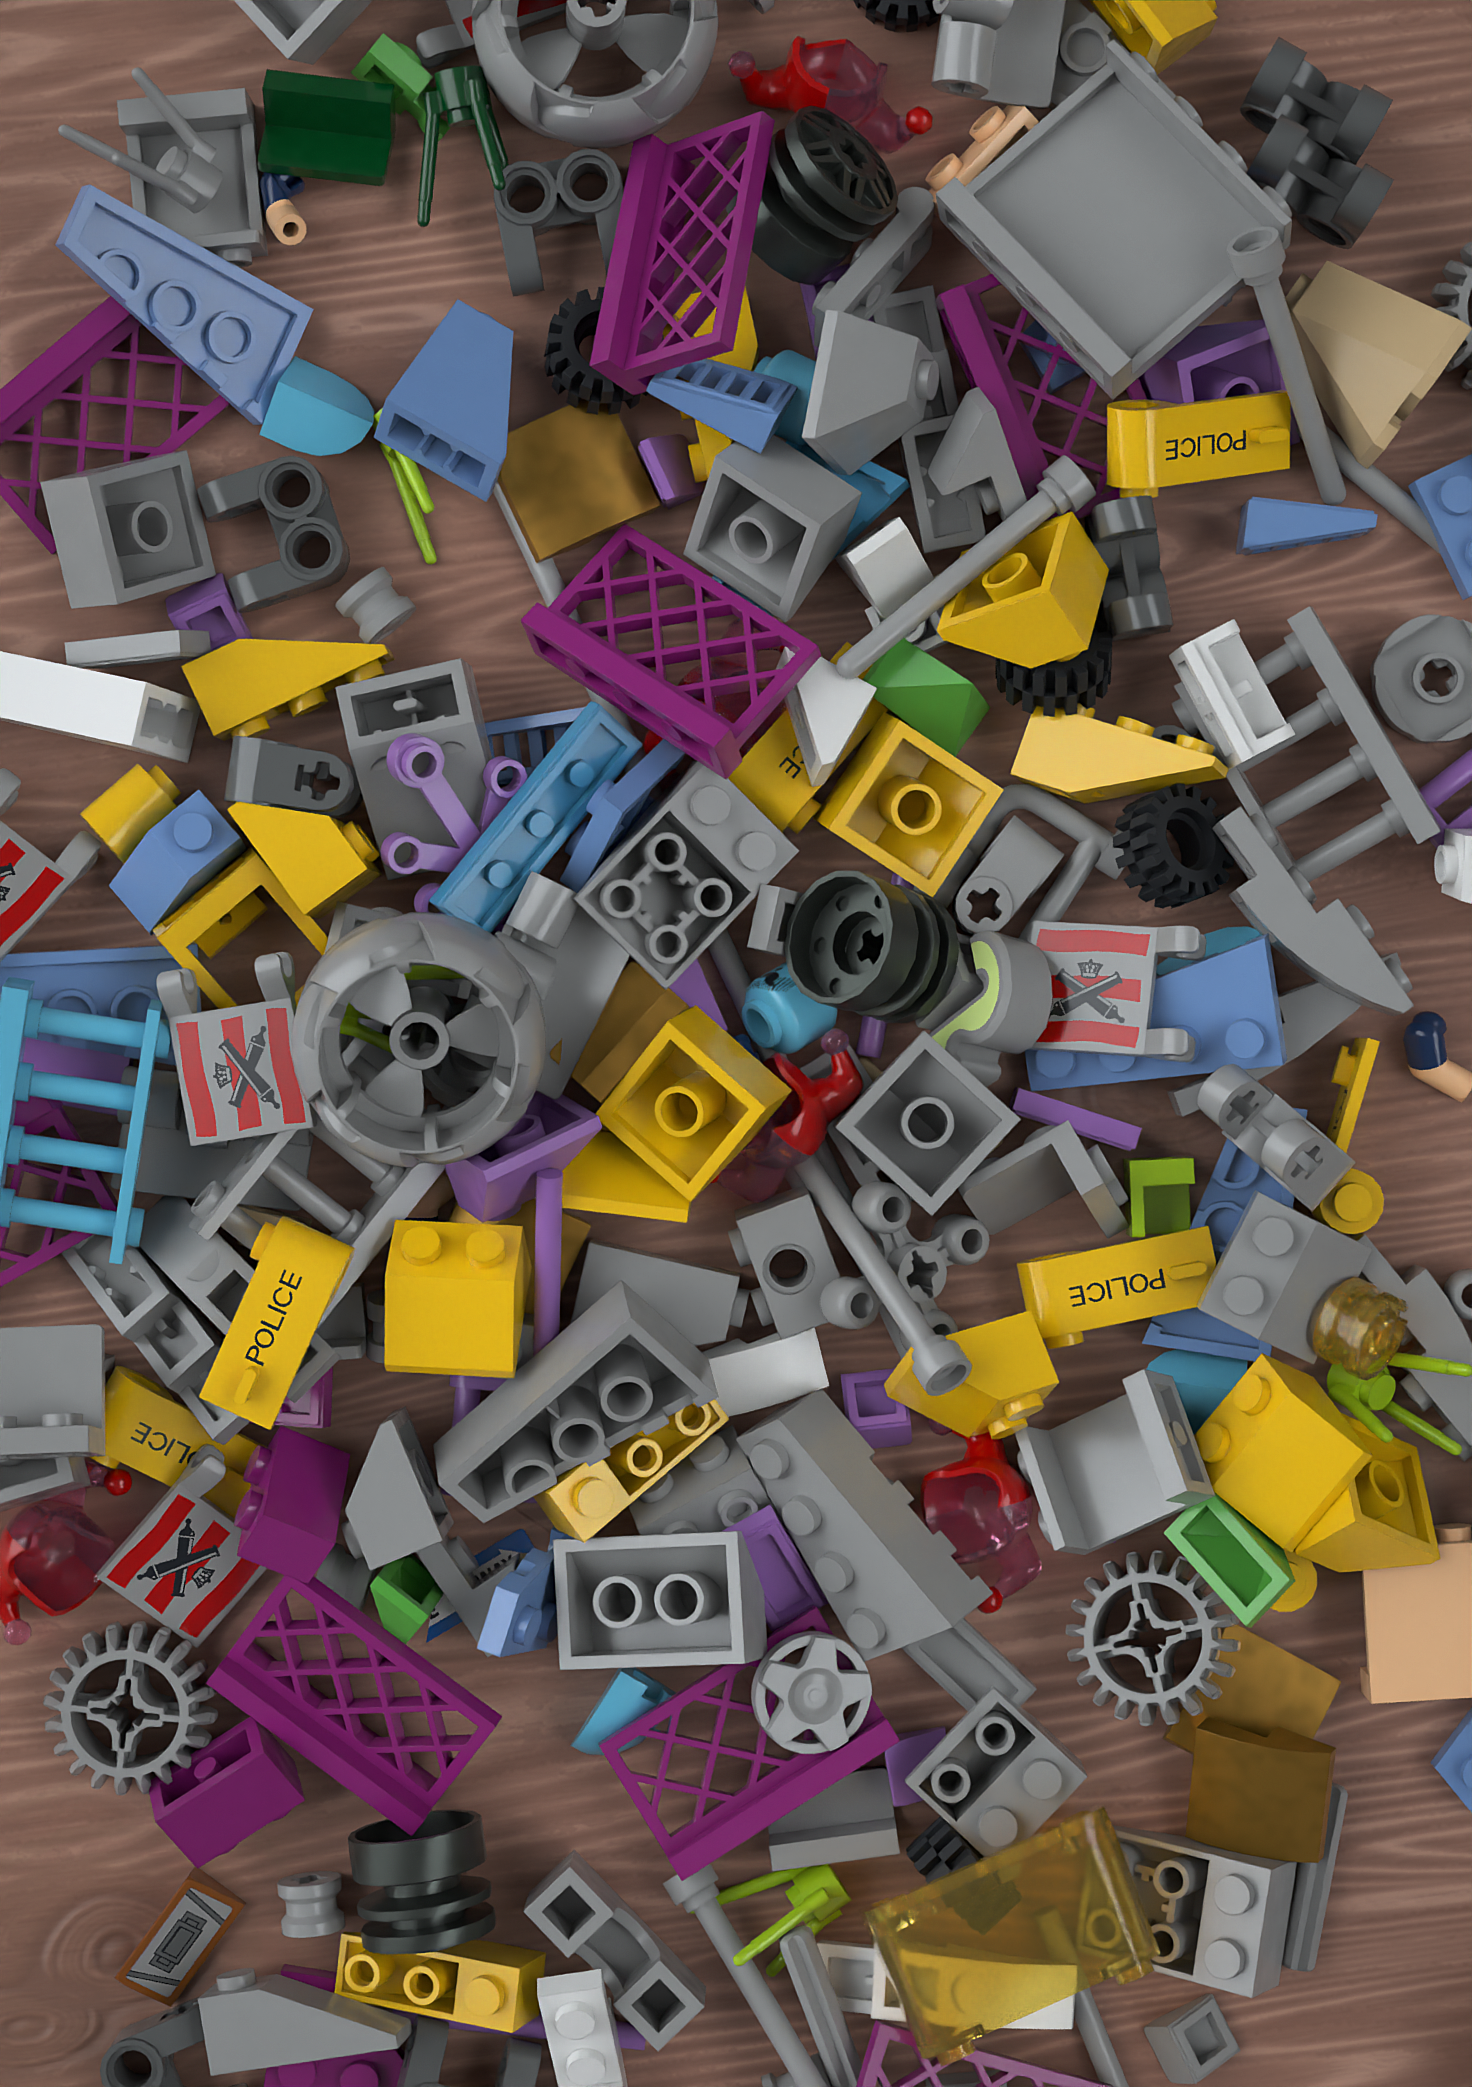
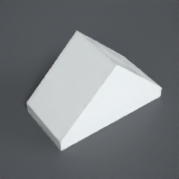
[835,517,934,620]
[776,647,877,787]

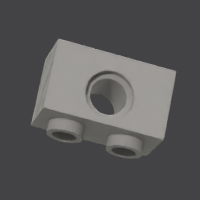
[728,1185,840,1340]

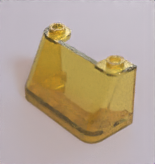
[858,1806,1160,2066]

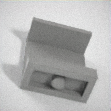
[1015,1369,1215,1555]

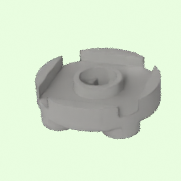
[1370,614,1472,744]

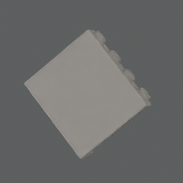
[936,39,1292,400]

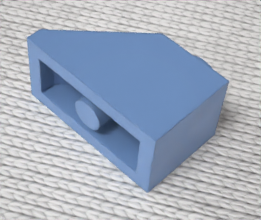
[109,790,247,935]

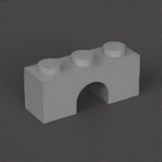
[523,1850,706,2051]

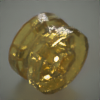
[1313,1276,1408,1381]

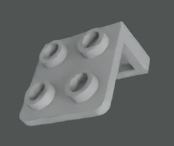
[957,1120,1129,1239]
[629,1425,799,1550]

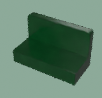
[258,69,396,186]

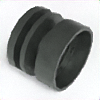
[726,105,898,285]
[784,871,960,1023]
[348,1809,496,1954]

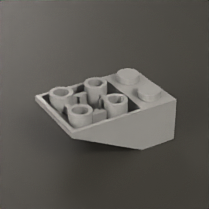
[335,658,492,881]
[573,761,799,990]
[1074,1823,1297,1998]

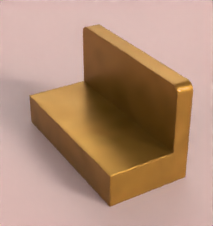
[550,961,689,1104]

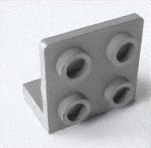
[0,1324,105,1460]

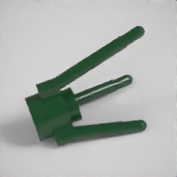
[417,65,509,227]

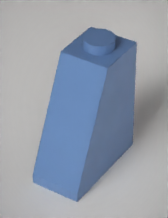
[374,299,514,502]

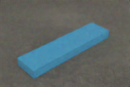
[429,701,643,933]

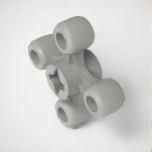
[820,1181,990,1351]

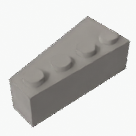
[433,1280,719,1523]
[736,1388,993,1662]

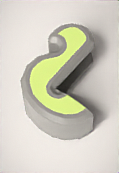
[929,930,1053,1087]

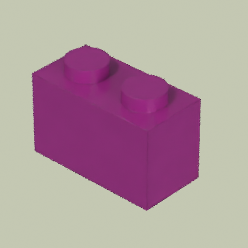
[234,1426,350,1584]
[149,1717,305,1869]

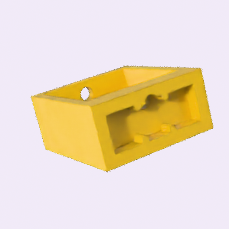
[152,847,328,1009]

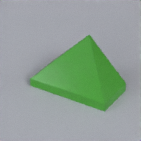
[862,638,991,757]
[1164,1492,1295,1628]
[370,1554,444,1644]

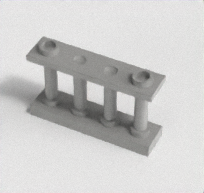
[1172,606,1441,905]
[188,1034,453,1328]

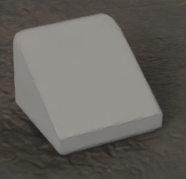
[1143,1994,1241,2084]

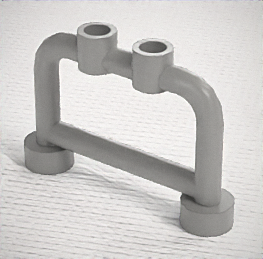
[912,784,1124,942]

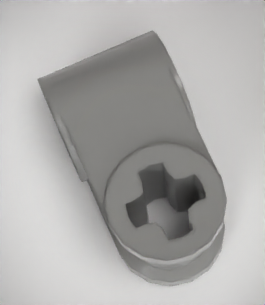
[952,815,1065,936]

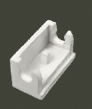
[1169,619,1295,770]

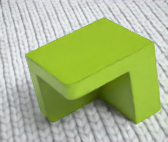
[1123,1156,1195,1238]

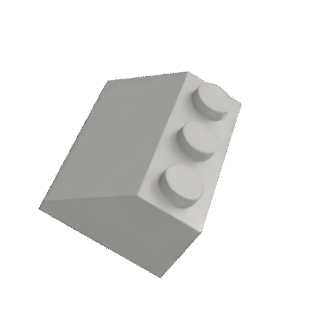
[553,1531,768,1670]

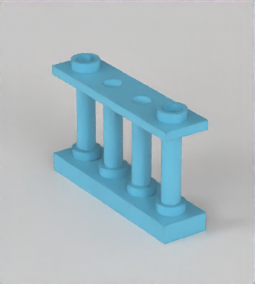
[0,977,172,1264]

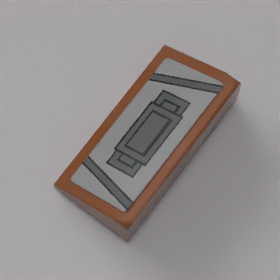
[114,1867,246,2007]

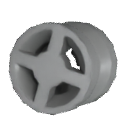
[335,567,416,644]
[310,1543,377,1612]
[277,1871,346,1938]

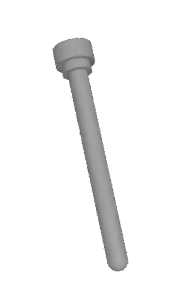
[1227,226,1346,506]
[837,455,1096,679]
[790,1149,972,1396]
[663,1864,828,2087]

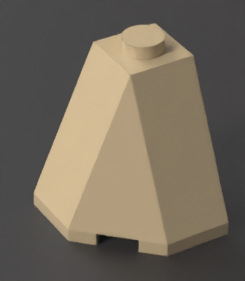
[1285,261,1472,469]

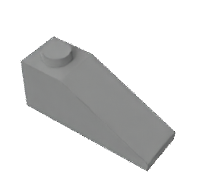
[198,1968,413,2076]

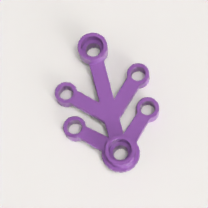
[380,733,540,935]

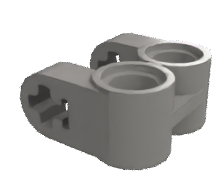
[1197,1064,1356,1211]

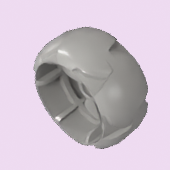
[472,0,718,149]
[291,912,546,1167]

